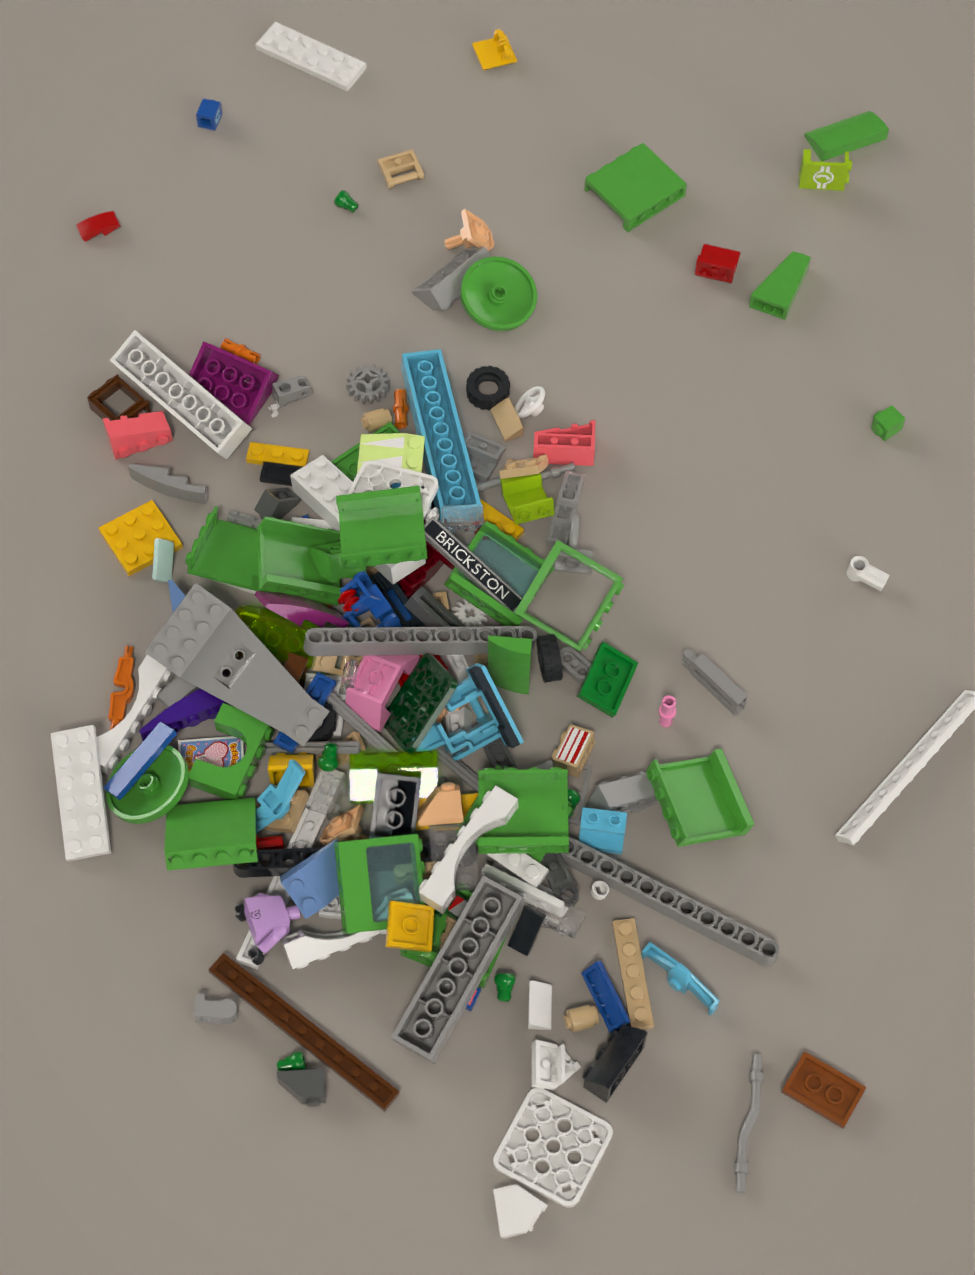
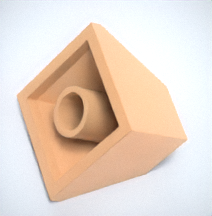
[417,782,463,826]

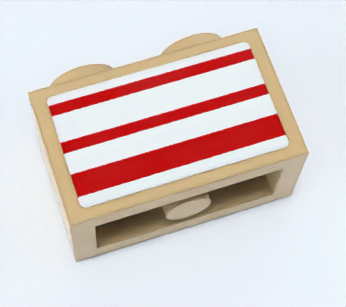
[552,724,596,778]

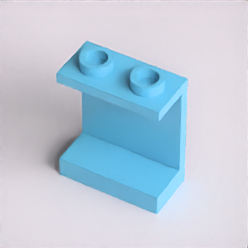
[579,807,627,855]

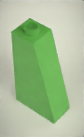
[749,251,811,320]

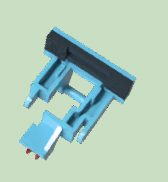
[412,663,524,761]

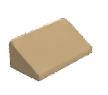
[490,398,524,442]

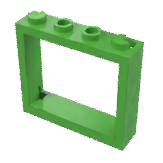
[514,540,624,652]

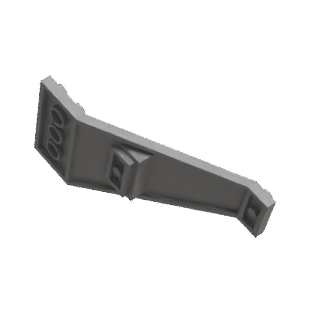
[144,582,330,747]

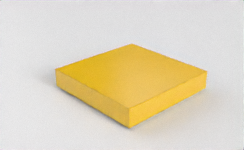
[386,901,434,953]

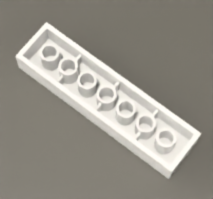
[110,330,252,460]
[290,455,426,584]

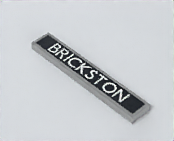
[424,516,523,613]

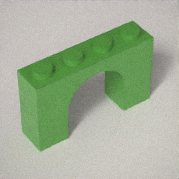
[188,703,274,800]

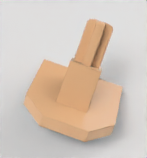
[444,209,494,251]
[319,804,369,846]

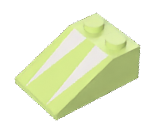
[357,433,425,473]

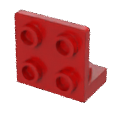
[695,244,740,283]

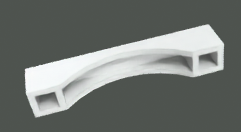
[97,655,174,775]
[419,786,519,914]
[280,887,415,969]

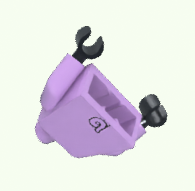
[235,893,300,965]

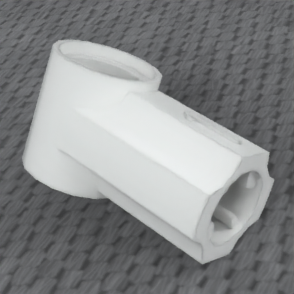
[846,556,890,592]

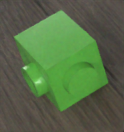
[871,405,905,441]

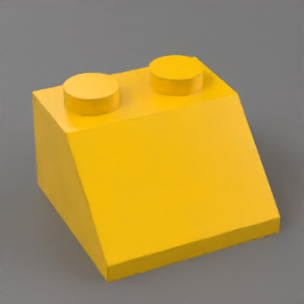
[268,752,315,788]

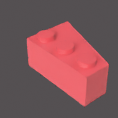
[102,411,173,460]
[533,420,595,466]

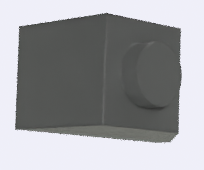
[254,487,302,520]
[277,1069,326,1107]

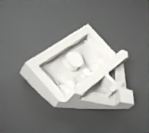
[532,1040,581,1090]
[493,1184,548,1239]

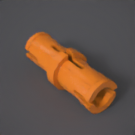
[221,338,261,365]
[393,389,409,429]

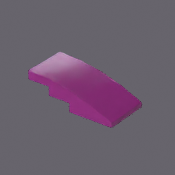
[254,591,348,628]

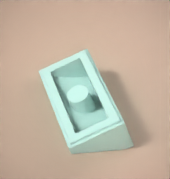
[152,538,174,583]

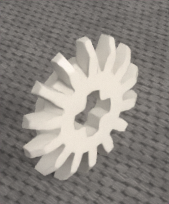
[452,599,488,627]

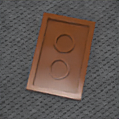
[781,1051,867,1129]

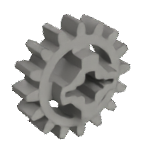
[346,364,389,404]

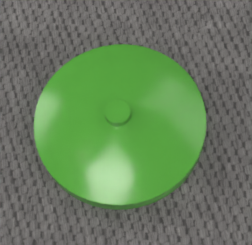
[460,257,537,331]
[106,745,189,824]

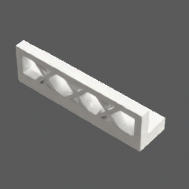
[481,862,571,922]

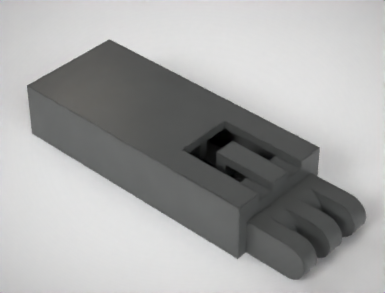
[404,586,466,641]

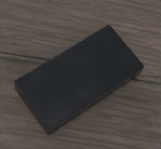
[260,462,302,486]
[508,905,546,956]

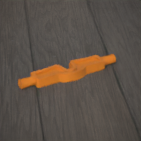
[108,646,135,730]

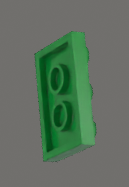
[576,642,638,717]

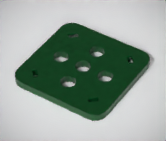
[384,653,457,754]

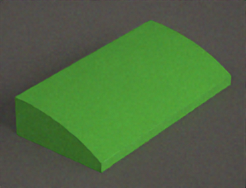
[804,111,889,162]
[487,635,532,695]

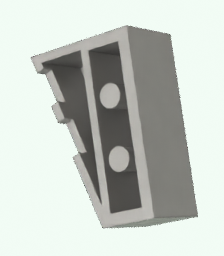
[584,772,659,814]

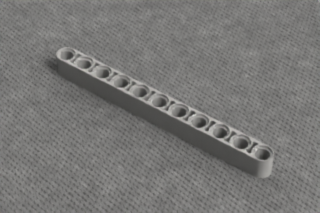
[304,626,537,656]
[560,837,779,966]

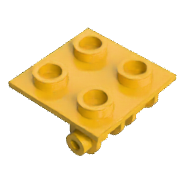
[472,29,517,70]

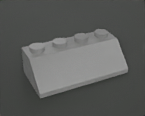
[412,246,491,311]

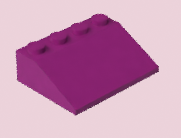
[189,341,279,426]

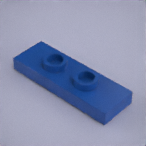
[581,961,631,1033]

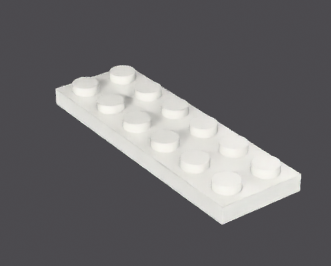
[255,22,366,92]
[50,725,111,862]

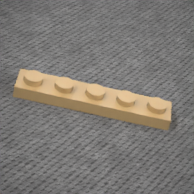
[612,918,654,1030]

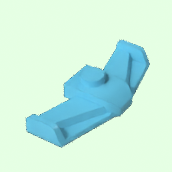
[256,759,306,833]
[641,942,719,1016]

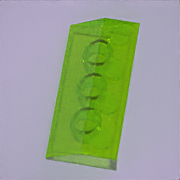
[235,604,321,669]
[349,751,438,804]

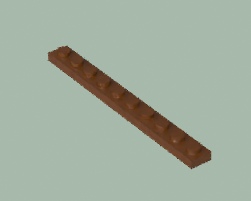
[208,953,400,1112]

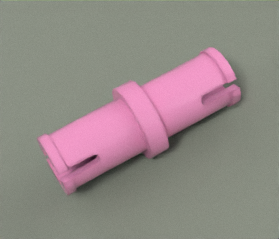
[659,696,676,727]

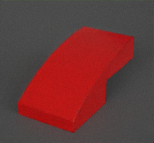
[76,211,120,242]

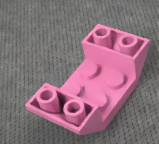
[345,655,420,732]

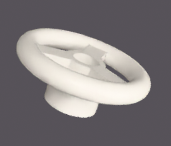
[514,386,546,418]

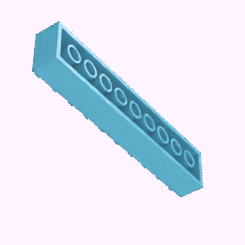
[401,349,482,526]

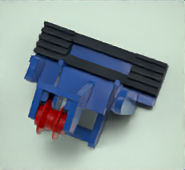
[338,571,427,642]

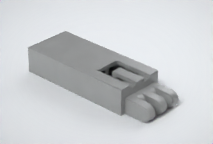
[682,649,748,716]

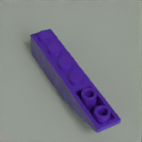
[139,689,234,741]

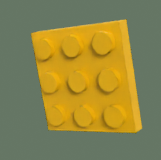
[98,500,183,577]

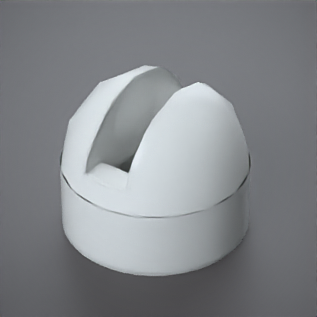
[590,880,609,900]

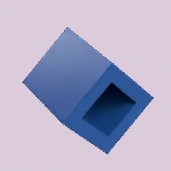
[196,98,222,131]

